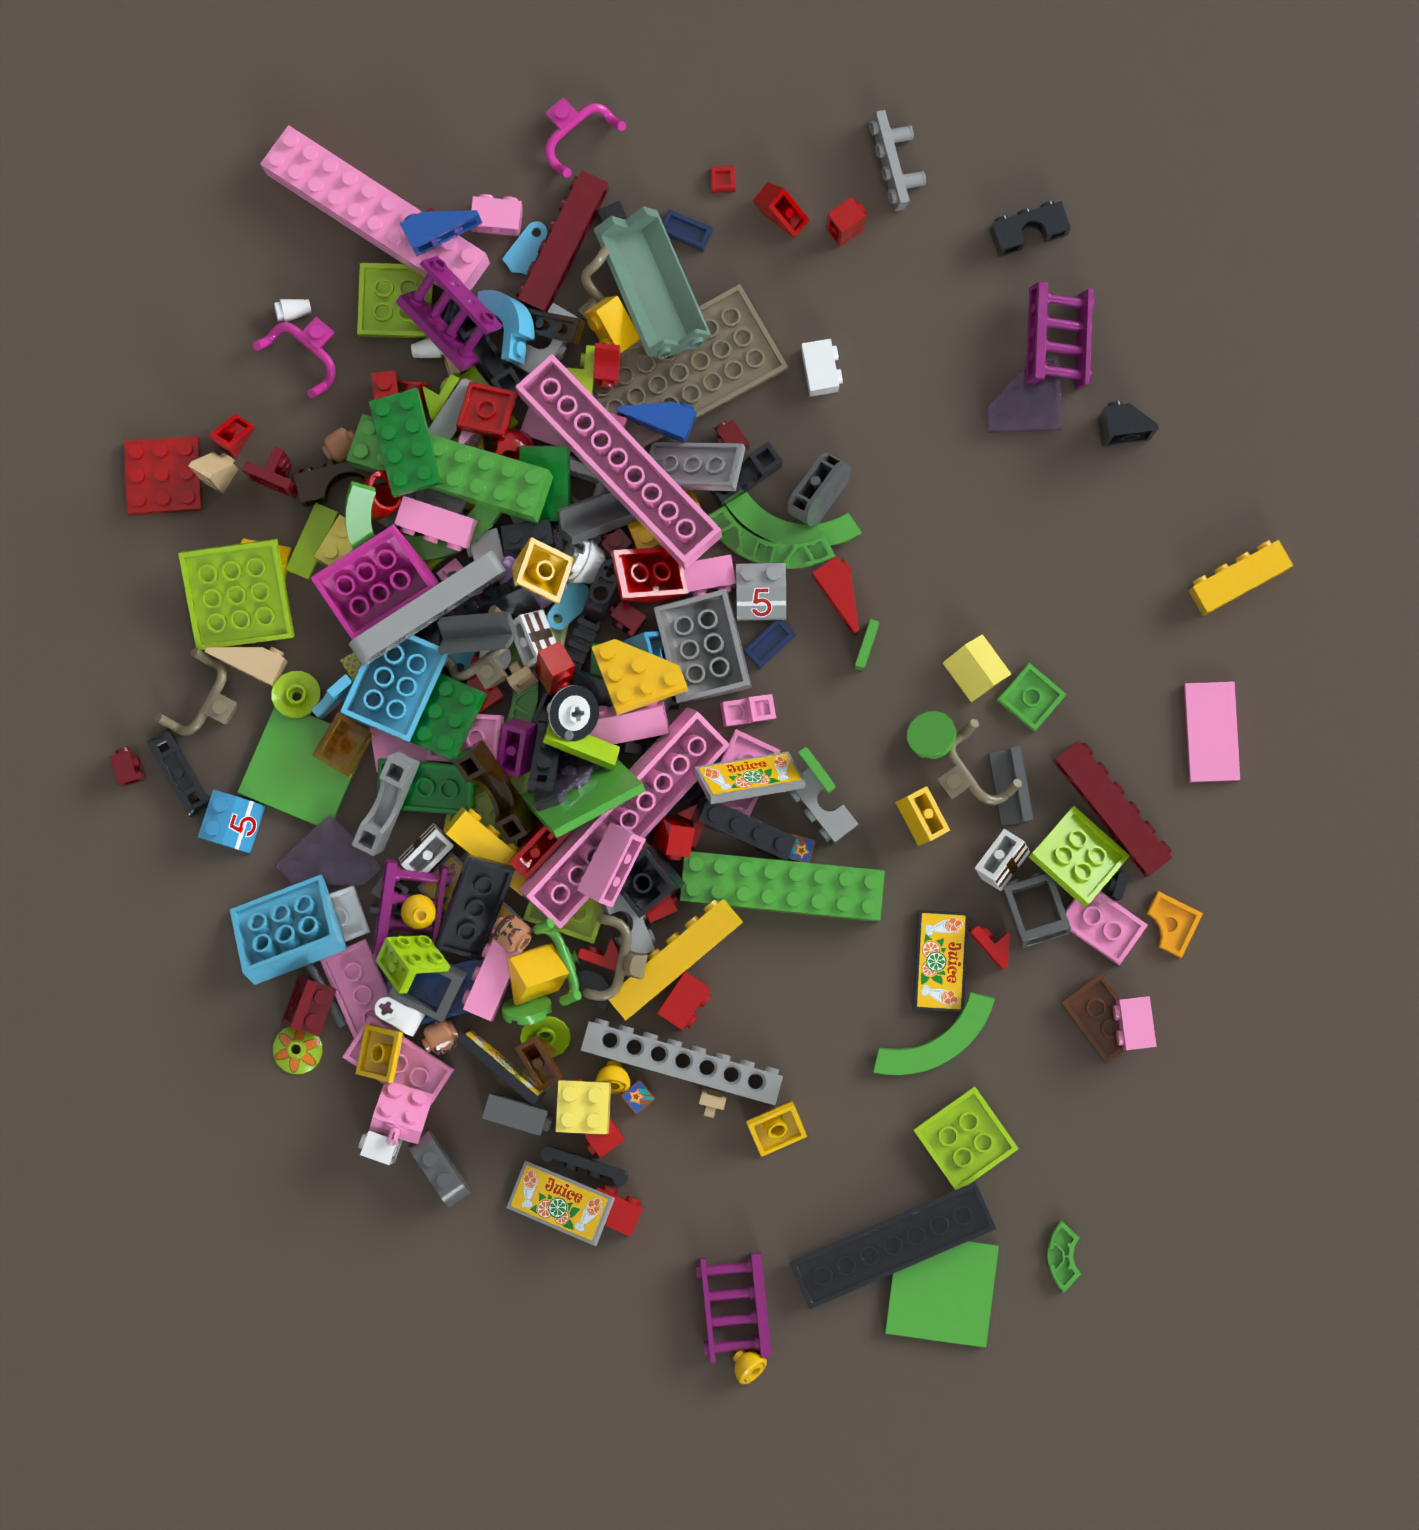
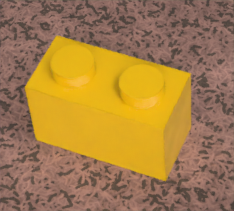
[584,296,640,353]
[895,786,950,846]

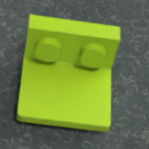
[376,935,450,994]

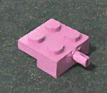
[369,1082,434,1146]

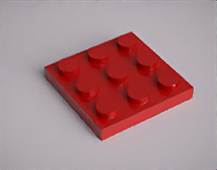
[124,436,203,515]

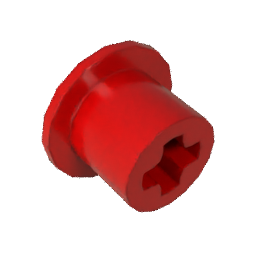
[398,381,430,403]

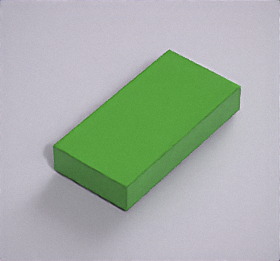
[854,619,879,671]
[798,747,836,795]

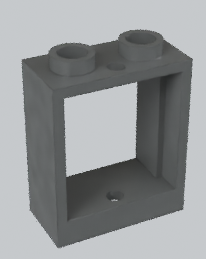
[1002,872,1071,949]
[388,963,467,1023]
[482,1093,553,1136]

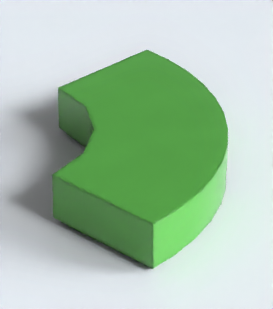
[1047,1220,1081,1292]

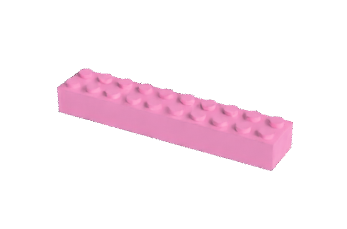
[260,125,490,291]
[515,354,722,570]
[518,707,730,929]

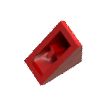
[209,414,255,458]

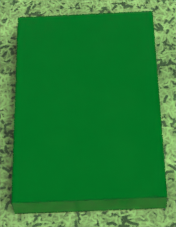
[520,446,571,521]

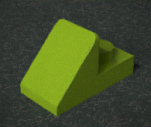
[566,345,595,396]
[423,374,461,421]

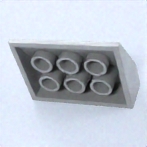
[654,589,752,704]

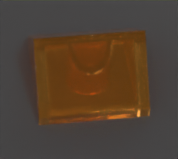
[312,712,375,777]

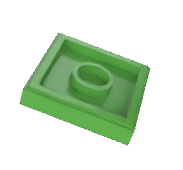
[996,663,1067,732]

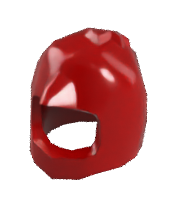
[490,427,535,461]
[363,470,402,521]

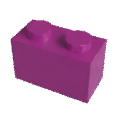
[497,718,538,778]

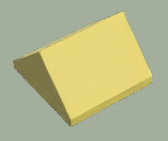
[942,634,1011,703]

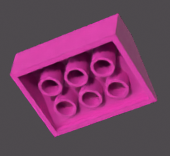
[311,524,439,640]

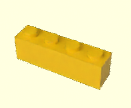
[1189,540,1293,616]
[443,807,526,896]

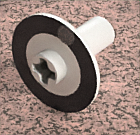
[547,685,599,741]

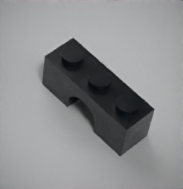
[990,201,1071,257]
[709,441,783,507]

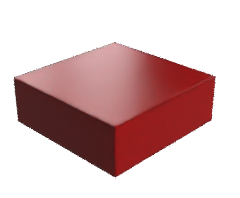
[710,166,736,193]

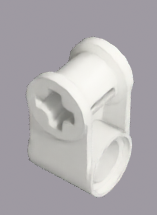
[375,996,425,1037]

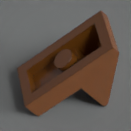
[515,1035,563,1091]

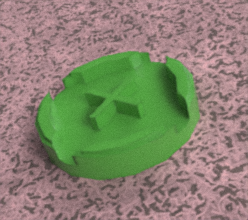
[907,711,957,759]
[501,996,552,1025]

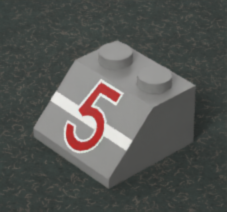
[736,563,786,621]

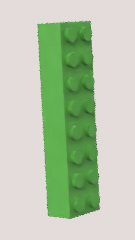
[346,414,553,524]
[680,851,885,922]

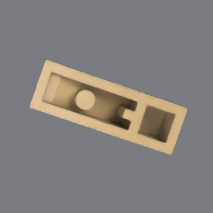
[189,452,238,494]
[205,647,288,687]

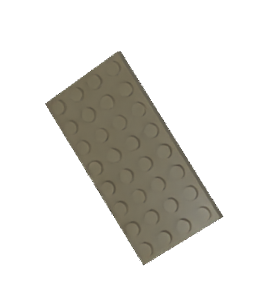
[593,284,788,449]

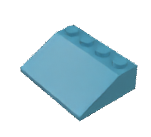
[340,635,449,742]
[230,874,347,985]

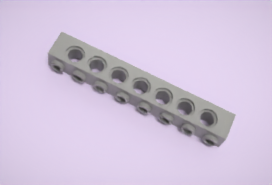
[581,1018,783,1105]

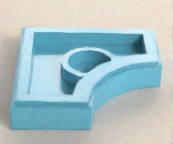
[311,674,353,719]

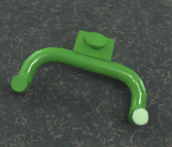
[532,919,581,1006]

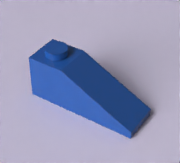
[400,210,482,257]
[617,402,697,442]

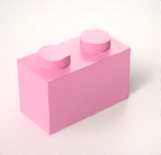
[471,194,523,236]
[683,555,736,597]
[1113,996,1157,1050]

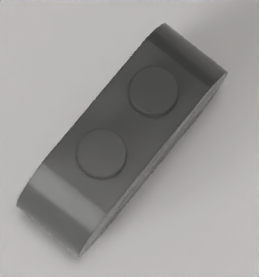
[788,452,851,526]
[408,1130,471,1208]

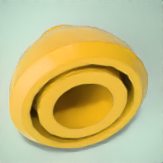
[401,894,436,929]
[595,1060,630,1093]
[733,1350,767,1384]

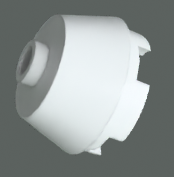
[563,539,605,584]

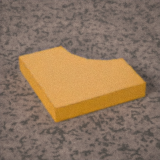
[1146,891,1203,958]

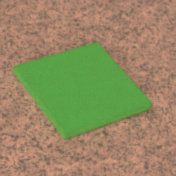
[237,707,369,831]
[520,759,645,838]
[885,1241,999,1348]

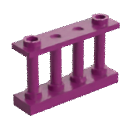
[396,256,503,372]
[1025,281,1095,390]
[372,859,451,962]
[696,1252,772,1363]

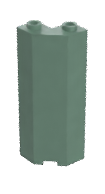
[594,206,711,359]

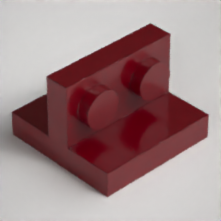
[242,446,298,499]
[281,975,337,1037]

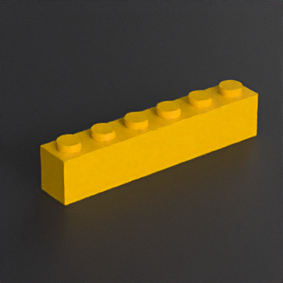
[608,899,743,1021]

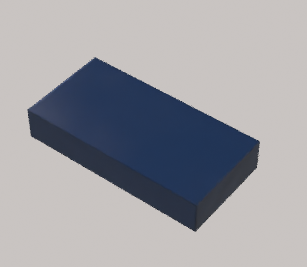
[663,209,713,252]
[743,620,796,669]

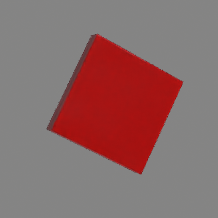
[456,381,518,440]

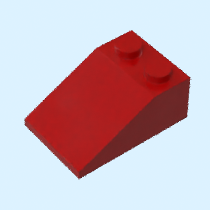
[611,547,688,604]

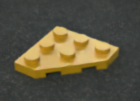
[591,639,688,716]

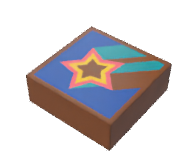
[788,834,816,863]
[620,1080,656,1115]

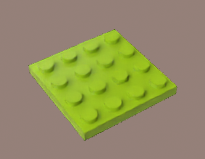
[178,539,295,650]

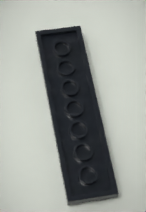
[790,1182,997,1309]

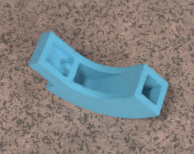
[477,290,535,365]

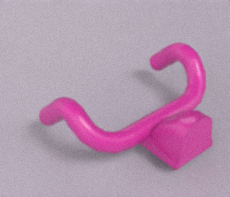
[545,97,626,178]
[253,316,336,398]

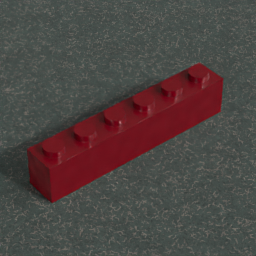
[516,170,609,312]
[1053,740,1173,878]

